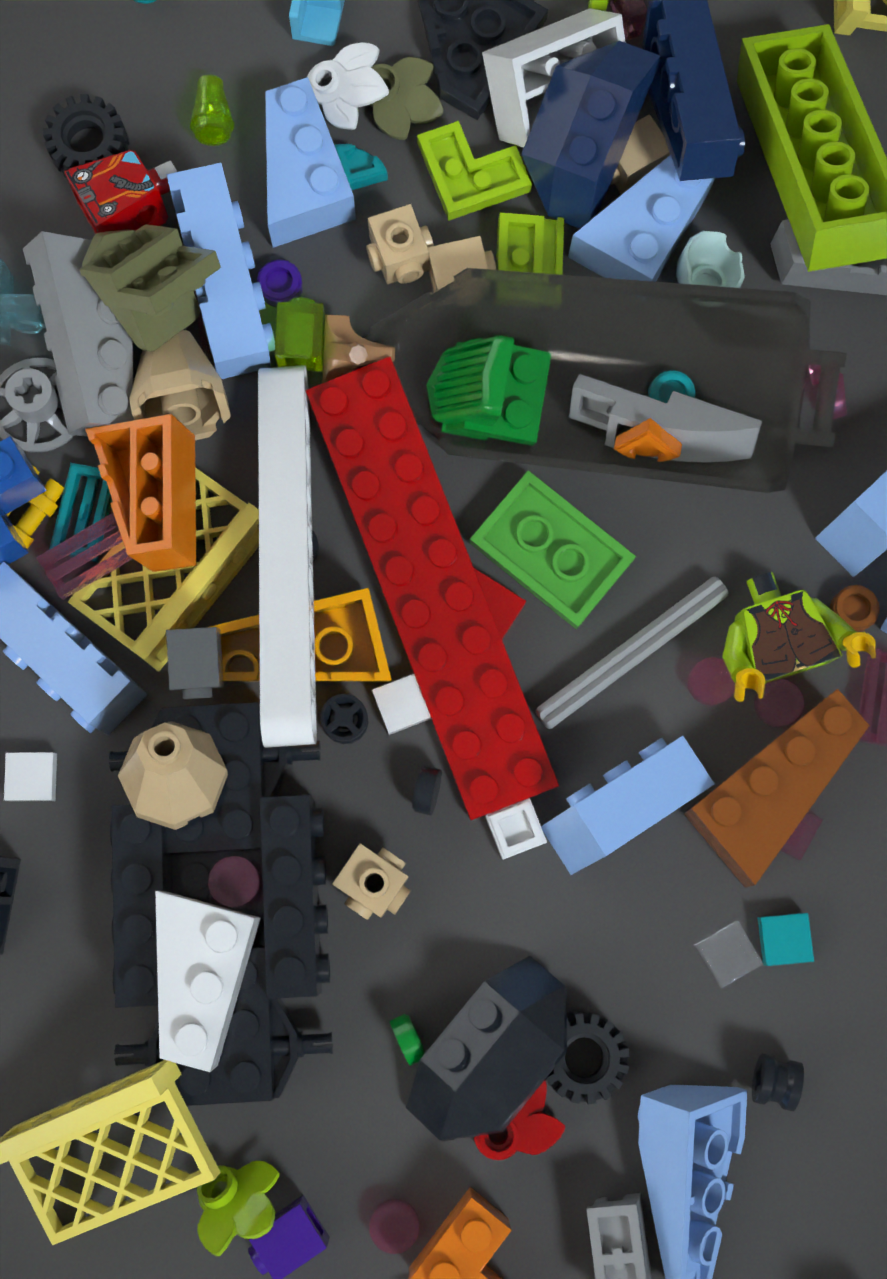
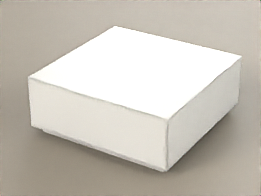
[372,674,432,735]
[4,752,57,801]
[485,798,547,860]

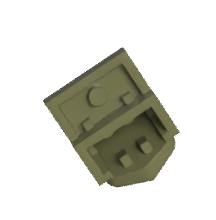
[79,224,221,352]

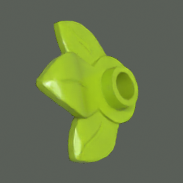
[197,1160,280,1256]

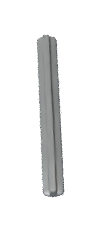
[535,576,729,729]

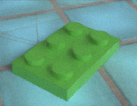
[469,470,636,630]

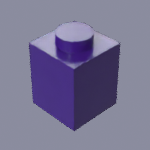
[248,1195,330,1279]

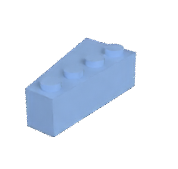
[166,163,277,379]
[815,471,887,577]
[0,561,147,735]

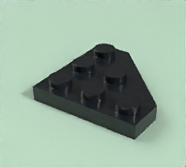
[418,0,548,120]

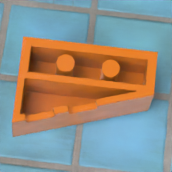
[85,414,196,572]

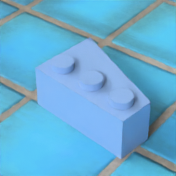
[266,77,356,248]
[568,155,715,300]
[541,736,715,875]

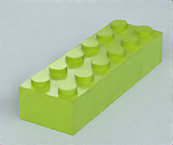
[737,24,887,272]

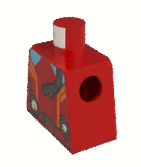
[64,150,177,234]

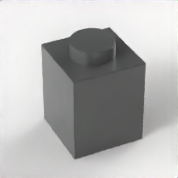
[166,627,224,699]

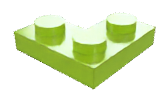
[417,121,532,221]

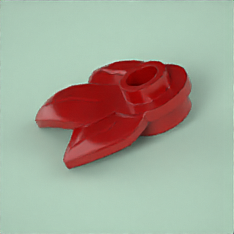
[474,1079,565,1160]

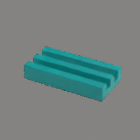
[49,463,113,563]

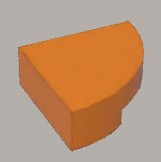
[614,418,682,462]

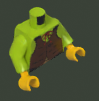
[722,572,876,702]

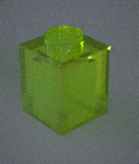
[275,297,325,371]

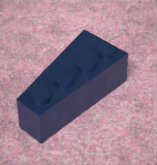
[642,0,745,181]

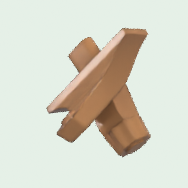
[322,314,395,383]

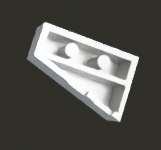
[155,891,260,1072]

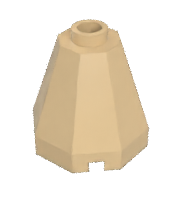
[129,329,231,440]
[118,721,228,830]

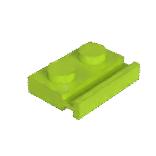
[495,212,564,309]

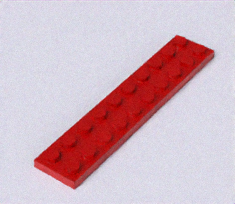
[305,356,559,820]

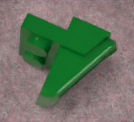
[426,335,552,446]

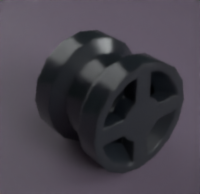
[320,694,369,745]
[752,1053,804,1111]

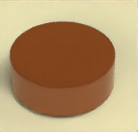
[830,585,880,632]

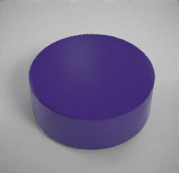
[257,259,303,308]

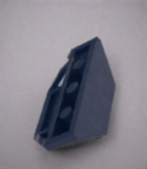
[521,41,662,229]

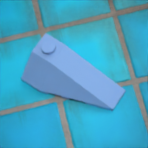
[638,1084,747,1279]

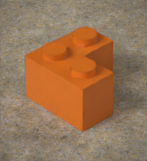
[409,1187,512,1279]

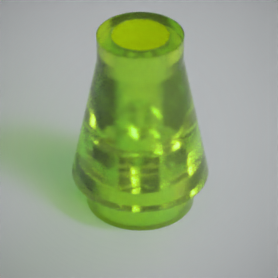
[190,75,235,146]

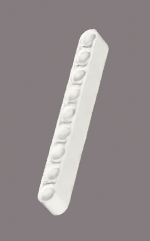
[258,365,317,748]

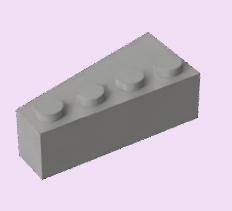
[23,231,134,437]

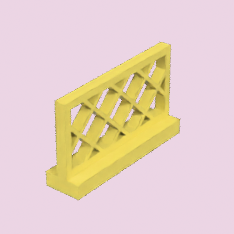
[68,467,259,672]
[0,1060,221,1245]

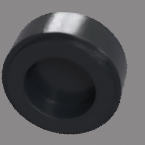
[412,766,442,816]

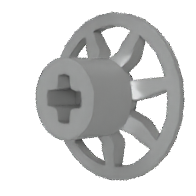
[0,358,75,452]

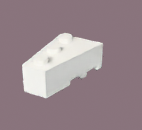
[482,8,626,148]

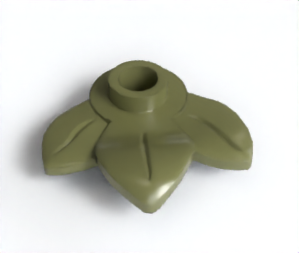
[369,57,444,140]

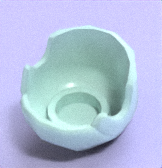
[676,231,745,306]

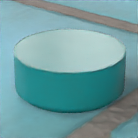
[648,371,695,403]

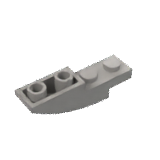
[569,374,762,462]

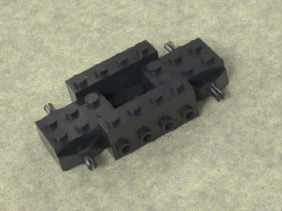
[109,702,333,1106]

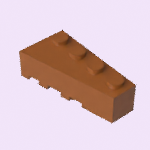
[684,689,870,888]

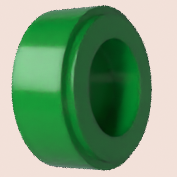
[390,1014,426,1066]

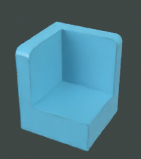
[289,0,345,46]

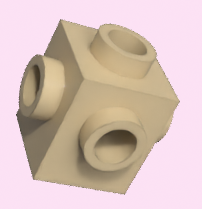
[366,204,434,285]
[333,843,411,920]

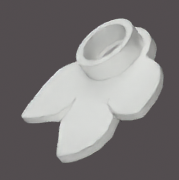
[307,42,389,130]

